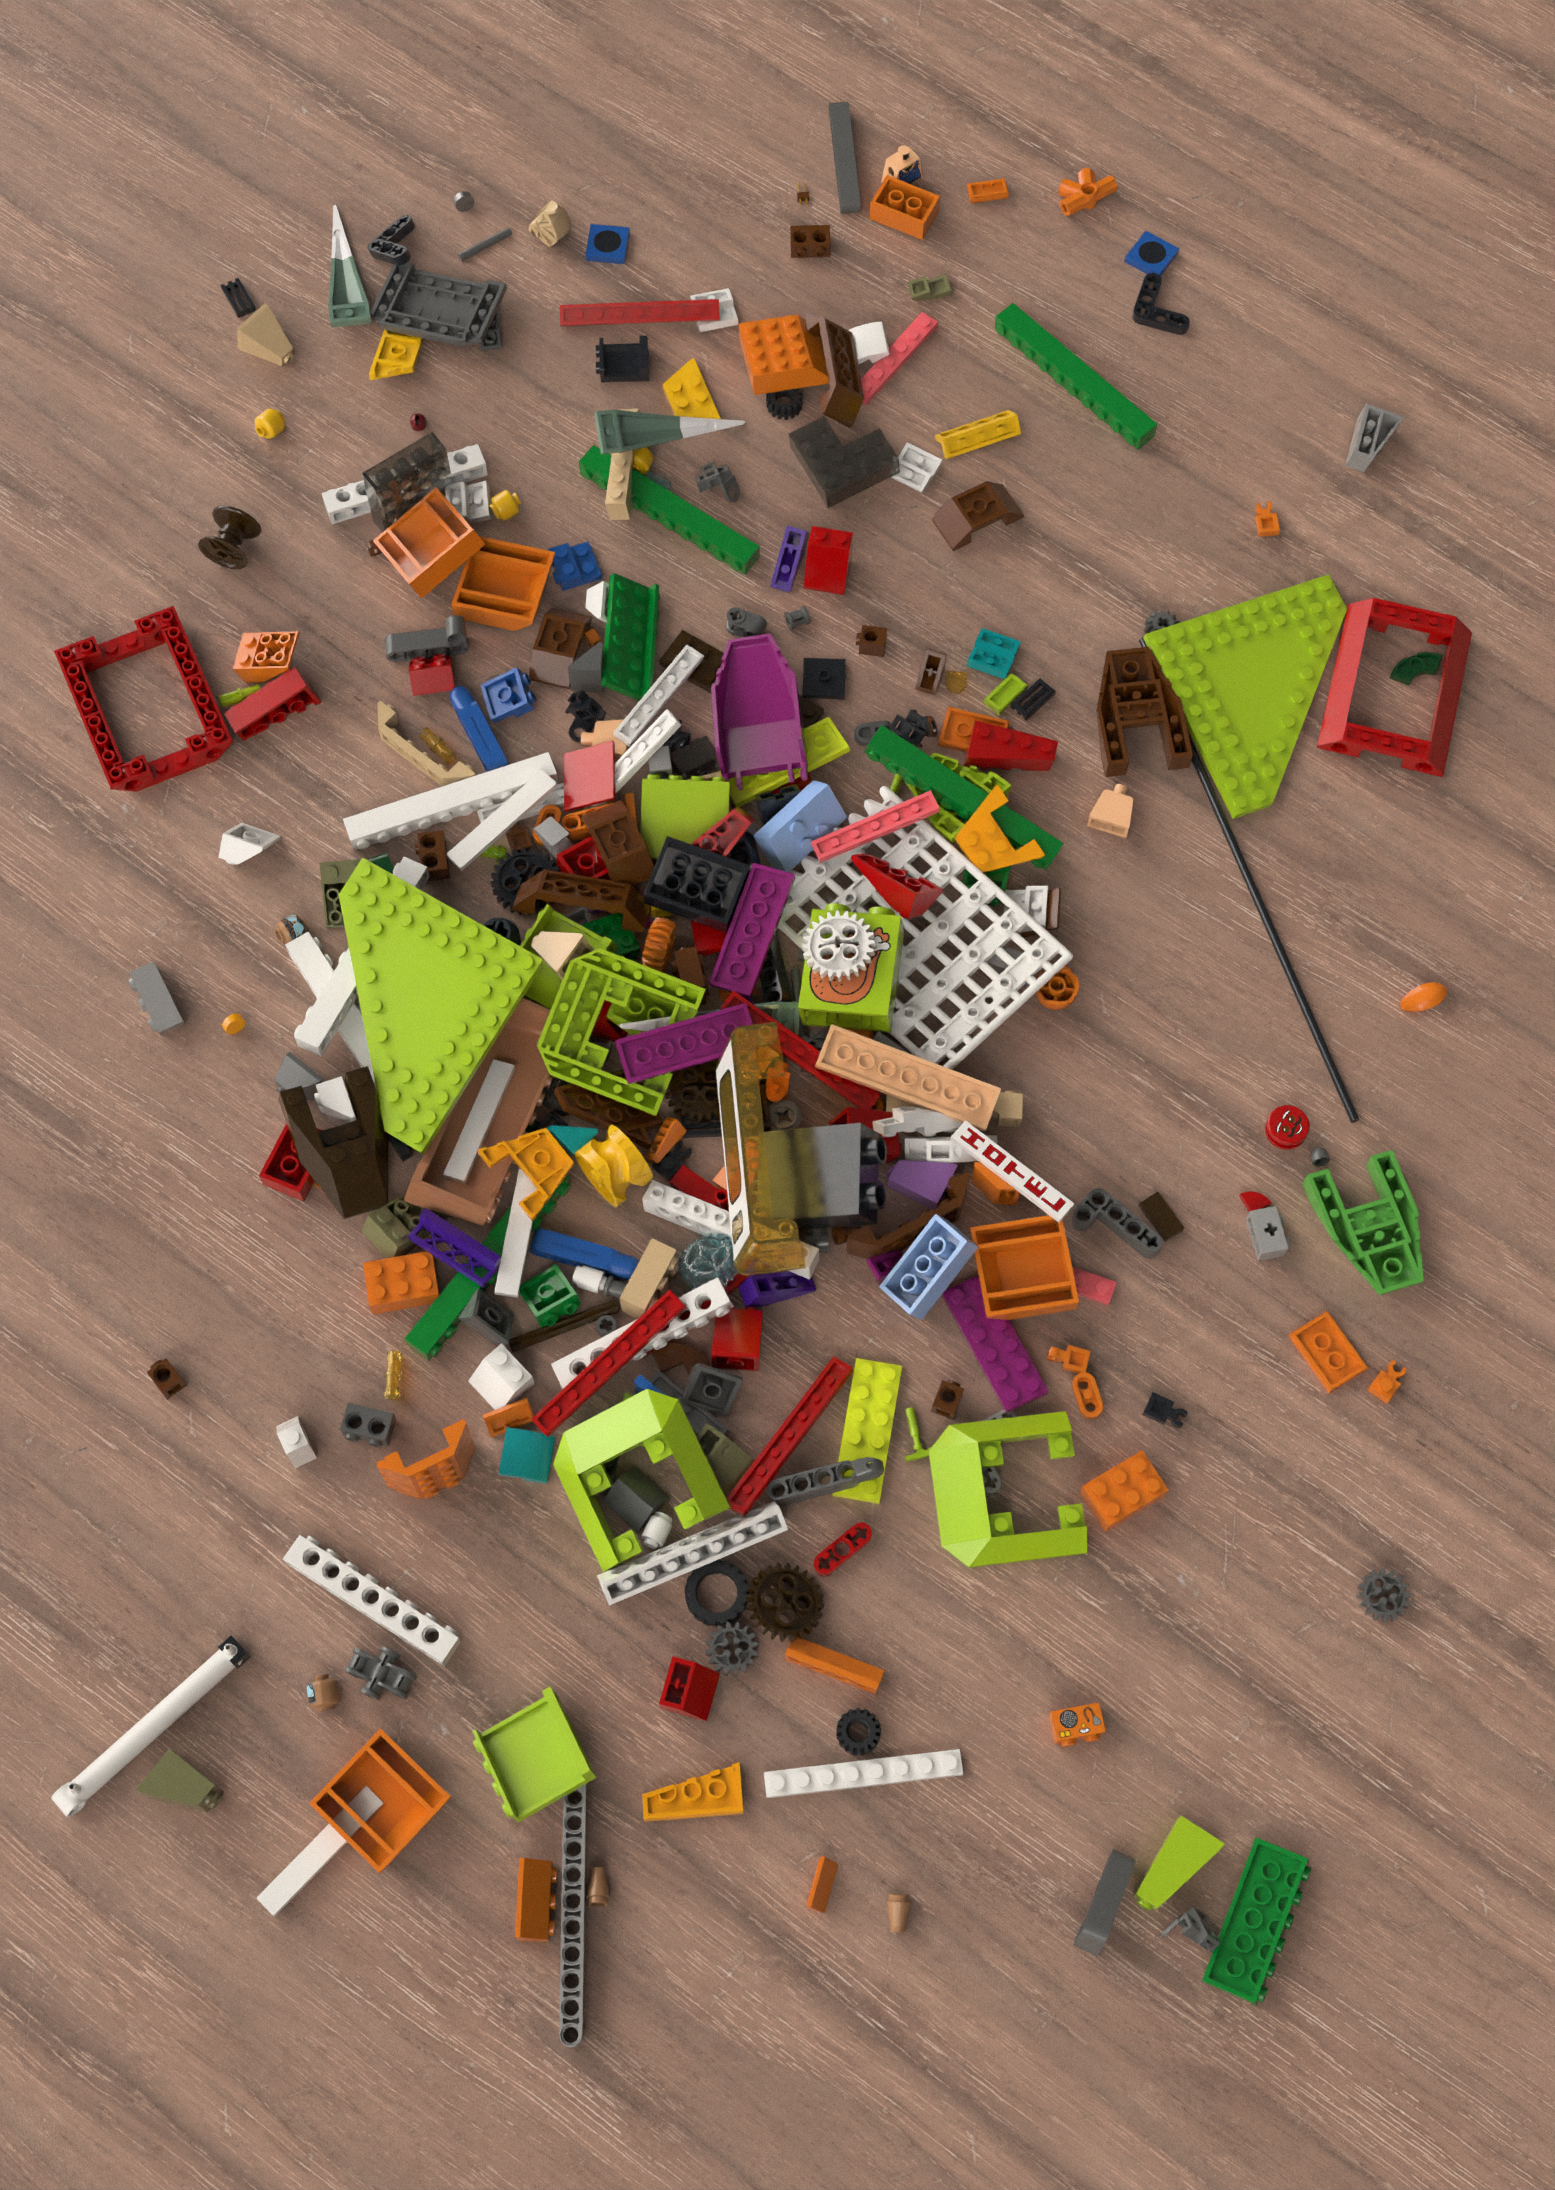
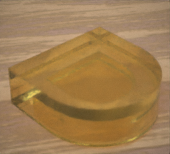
[945,671,967,694]

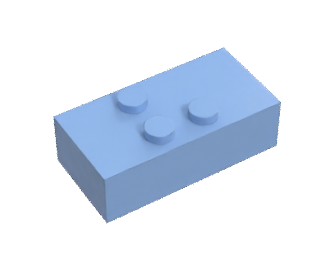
[753,780,847,872]
[879,1214,979,1320]

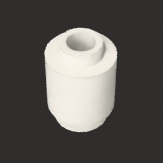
[572,1265,608,1294]
[641,1512,673,1549]

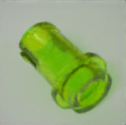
[479,845,507,862]

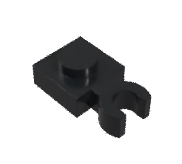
[652,1141,692,1182]
[1142,1392,1188,1428]

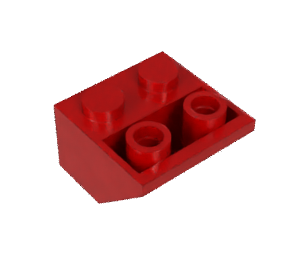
[409,653,455,696]
[659,1656,720,1722]

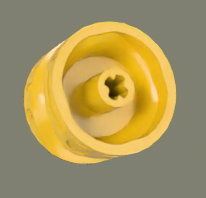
[574,1125,653,1207]

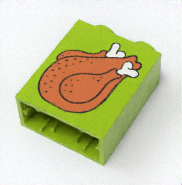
[798,903,904,1032]

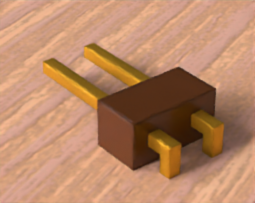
[797,182,809,204]

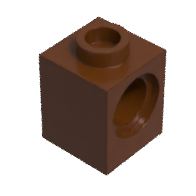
[856,625,887,657]
[147,1358,186,1400]
[931,1380,964,1420]

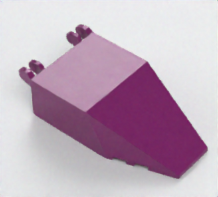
[711,633,808,790]

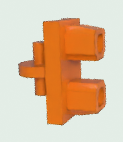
[766,1061,791,1102]

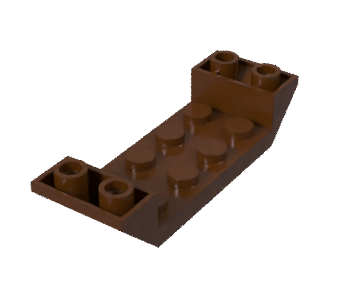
[805,312,864,428]
[512,869,651,932]
[846,1171,970,1259]

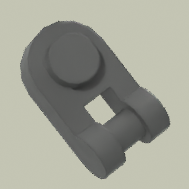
[854,721,891,746]

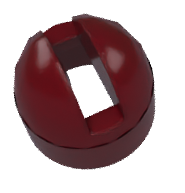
[410,413,427,431]

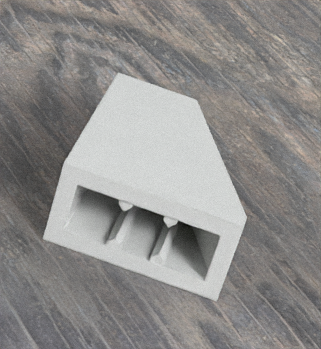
[276,1416,317,1469]

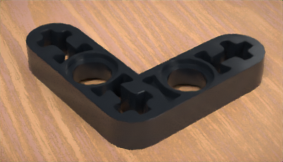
[368,215,415,266]
[1132,273,1190,335]

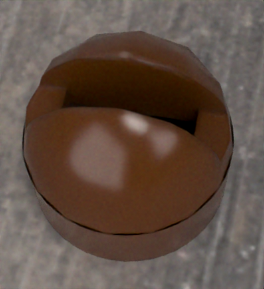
[832,1227,849,1245]

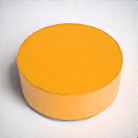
[222,1013,246,1035]

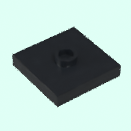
[802,658,846,700]

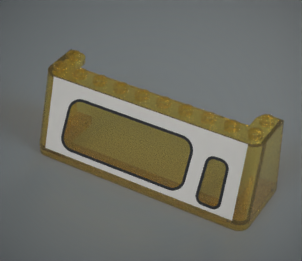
[716,1022,805,1275]

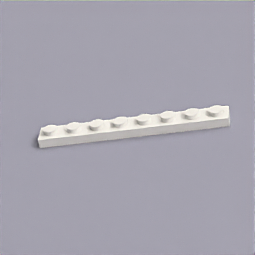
[764,1749,963,1798]

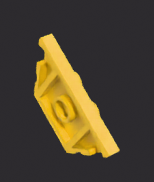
[369,329,423,380]
[663,358,721,419]

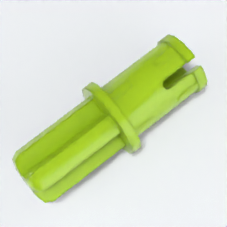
[219,684,260,707]

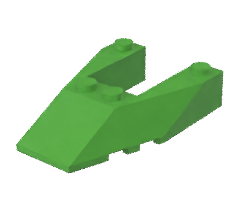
[1302,1150,1423,1296]

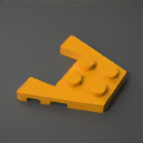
[954,785,1045,873]
[477,1128,574,1221]

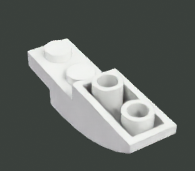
[873,1106,963,1137]
[905,1135,997,1163]

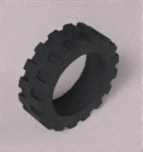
[685,1559,749,1627]

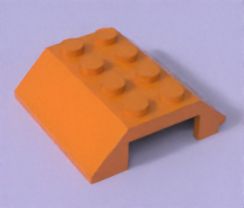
[377,1419,476,1499]

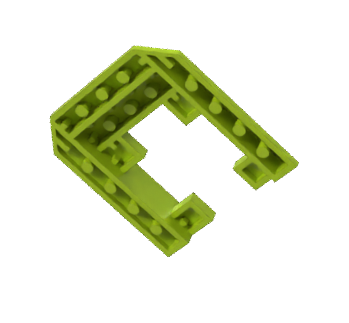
[537,948,706,1116]
[553,1389,731,1573]
[929,1411,1087,1568]

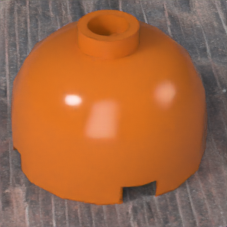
[1035,966,1080,1010]

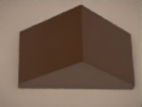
[915,649,947,695]

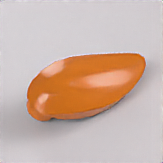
[1400,982,1448,1012]

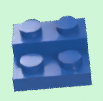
[549,542,602,591]
[480,667,536,723]

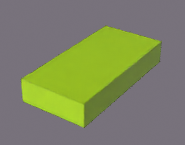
[984,673,1028,716]

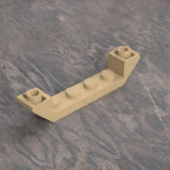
[377,701,476,786]

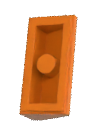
[806,1856,838,1913]

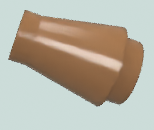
[585,1867,610,1907]
[887,1894,912,1932]

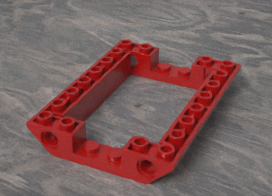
[1317,598,1472,777]
[54,606,233,792]

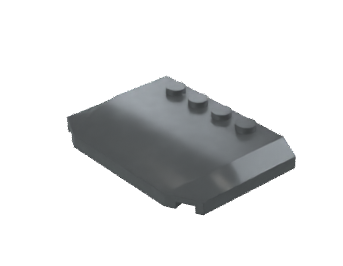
[370,263,507,346]

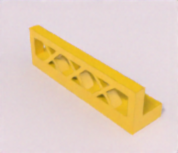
[935,410,1021,459]

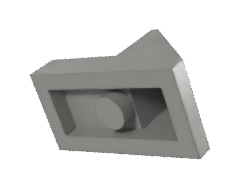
[533,816,573,863]

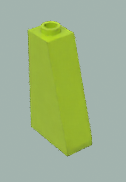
[1133,1816,1225,1911]

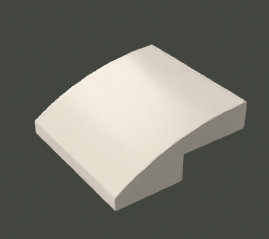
[690,288,739,332]
[848,321,890,365]
[886,442,943,493]
[445,480,492,523]
[1004,886,1048,932]

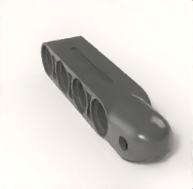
[767,1457,884,1506]

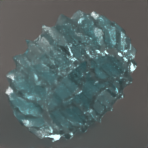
[679,1233,741,1288]

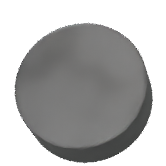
[453,191,474,212]

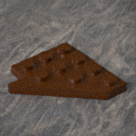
[554,1070,663,1149]

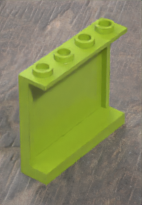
[640,775,730,858]
[520,904,618,1010]
[472,1686,597,1823]

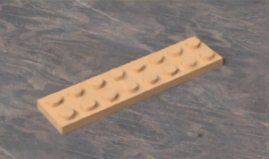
[815,1024,1001,1132]

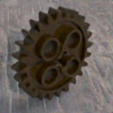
[665,1059,736,1124]
[746,1563,824,1642]

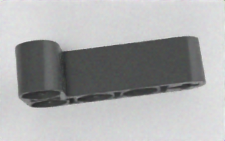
[385,615,468,662]
[1071,1188,1163,1259]
[1073,1849,1136,1956]

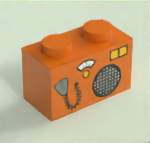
[1049,1702,1106,1747]

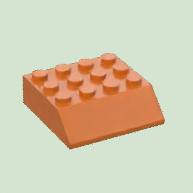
[739,314,829,395]
[373,487,485,599]
[451,536,555,631]
[970,1215,1079,1320]
[309,1728,451,1874]

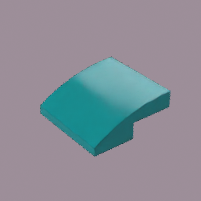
[966,628,1021,680]
[499,1427,555,1484]

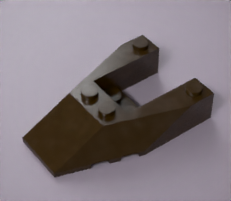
[279,1066,388,1219]

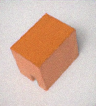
[585,629,601,648]

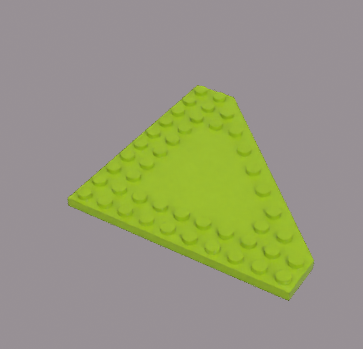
[1143,574,1347,819]
[339,857,545,1155]

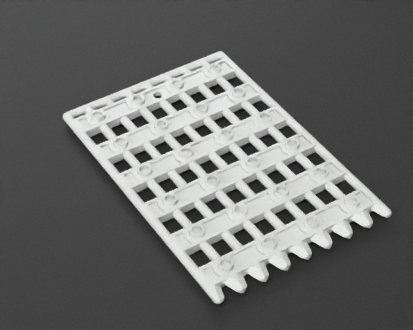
[778,786,1073,1070]

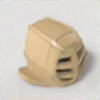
[528,200,571,247]

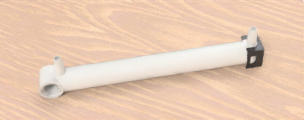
[51,1636,251,1818]

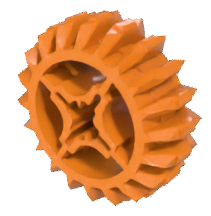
[642,917,677,973]

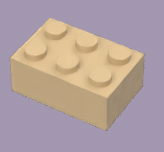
[620,1238,680,1319]

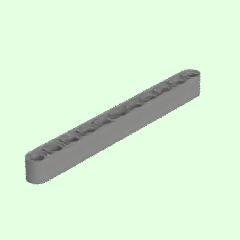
[559,1783,588,2048]

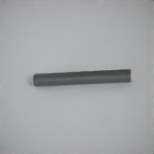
[458,227,512,261]

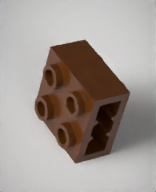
[671,946,710,1006]

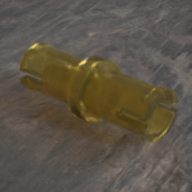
[419,727,457,764]
[384,1350,403,1400]

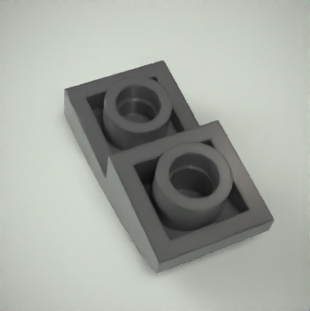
[481,314,501,351]

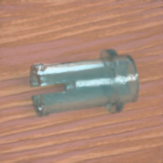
[645,471,671,490]

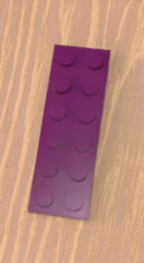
[709,863,796,998]
[615,1003,759,1085]
[941,1275,1048,1413]

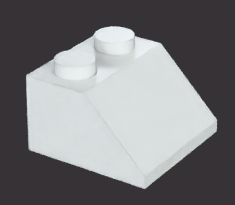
[314,1076,357,1126]
[468,1343,535,1410]

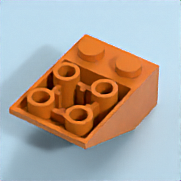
[233,631,300,683]

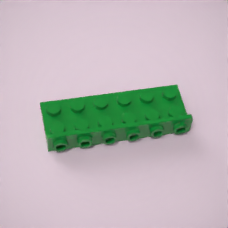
[601,573,660,701]
[1202,1837,1312,2007]

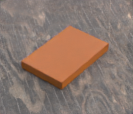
[938,706,1010,752]
[1288,1311,1368,1393]

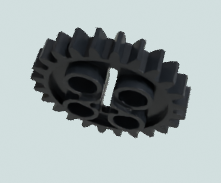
[491,847,560,916]

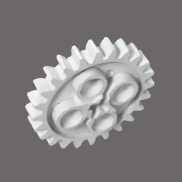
[802,910,876,982]

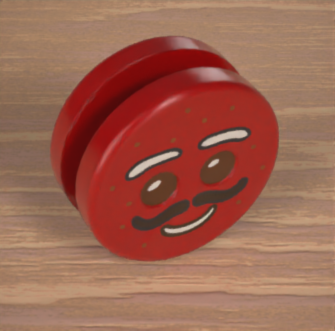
[1265,1105,1310,1150]

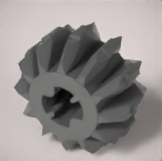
[1144,610,1180,634]

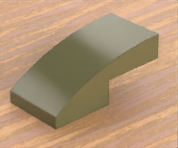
[907,274,952,301]

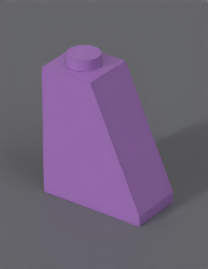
[886,1160,958,1210]

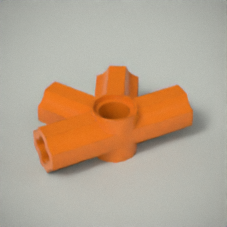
[1058,168,1118,217]

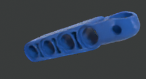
[449,685,508,772]
[529,1228,639,1281]

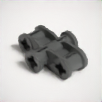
[343,1646,417,1701]

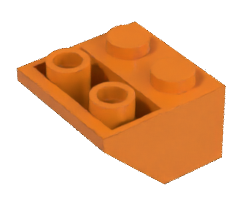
[971,1162,1020,1205]

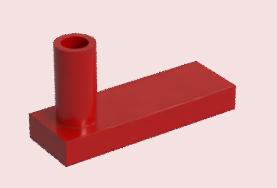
[669,1165,734,1211]

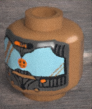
[274,914,309,944]
[307,1674,340,1712]

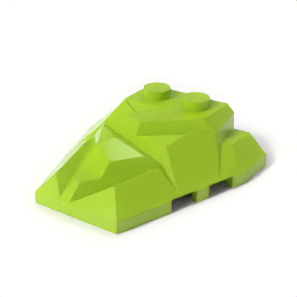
[905,752,1012,842]

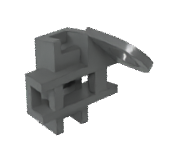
[695,462,740,502]
[1160,1906,1220,1953]

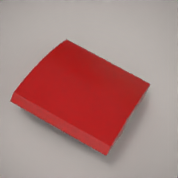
[691,918,733,956]

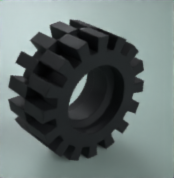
[766,388,803,420]
[836,1708,881,1756]

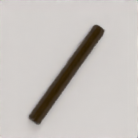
[509,1300,619,1352]

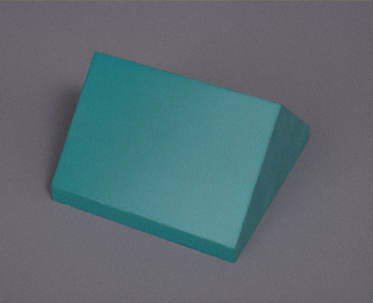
[547,1125,598,1156]

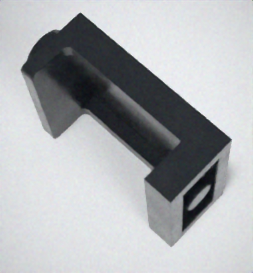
[596,335,649,383]

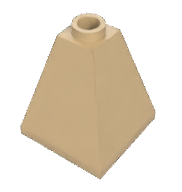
[237,303,294,366]
[531,931,594,980]

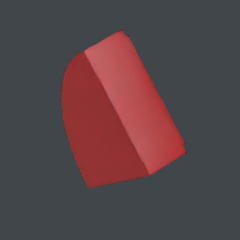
[1239,1191,1272,1212]

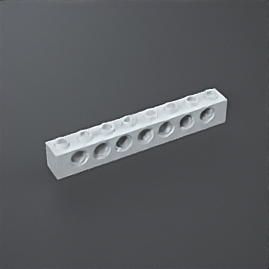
[321,444,488,525]
[642,1180,819,1280]
[551,1277,734,1389]
[597,1501,788,1606]
[283,1535,461,1667]

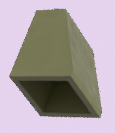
[136,1748,224,1812]

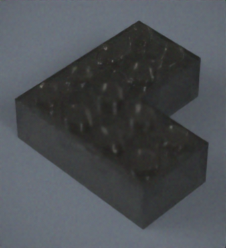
[788,416,900,508]
[362,432,451,533]

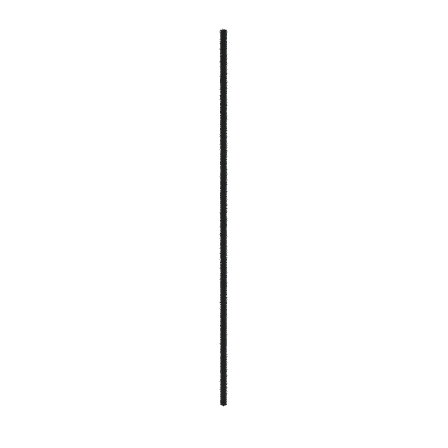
[1139,638,1359,1123]

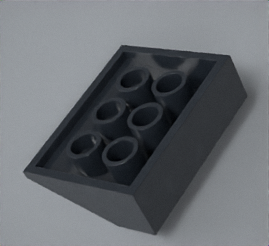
[644,836,750,933]

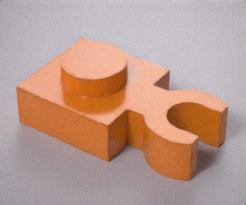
[1255,501,1280,537]
[1367,1360,1407,1404]

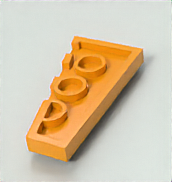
[642,1762,743,1822]

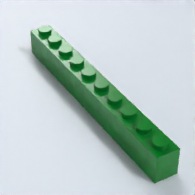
[995,303,1157,450]
[579,445,760,575]
[864,725,1064,871]
[404,1174,571,1361]

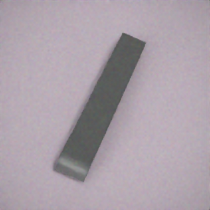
[829,102,861,214]

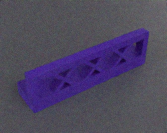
[408,1208,501,1288]

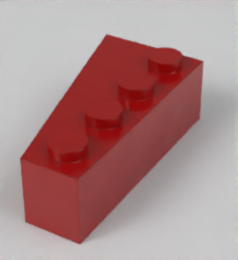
[224,667,322,741]
[963,720,1058,771]
[691,806,755,857]

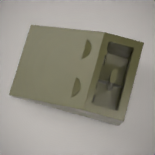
[319,859,361,928]
[362,1194,448,1258]
[697,1423,755,1498]

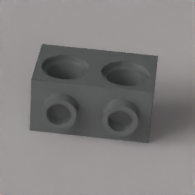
[340,1403,396,1448]

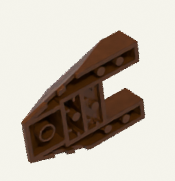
[1096,647,1193,777]

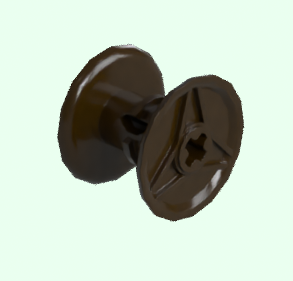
[198,506,262,569]

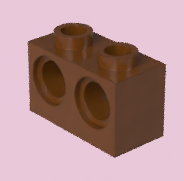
[790,225,831,258]
[414,830,450,881]

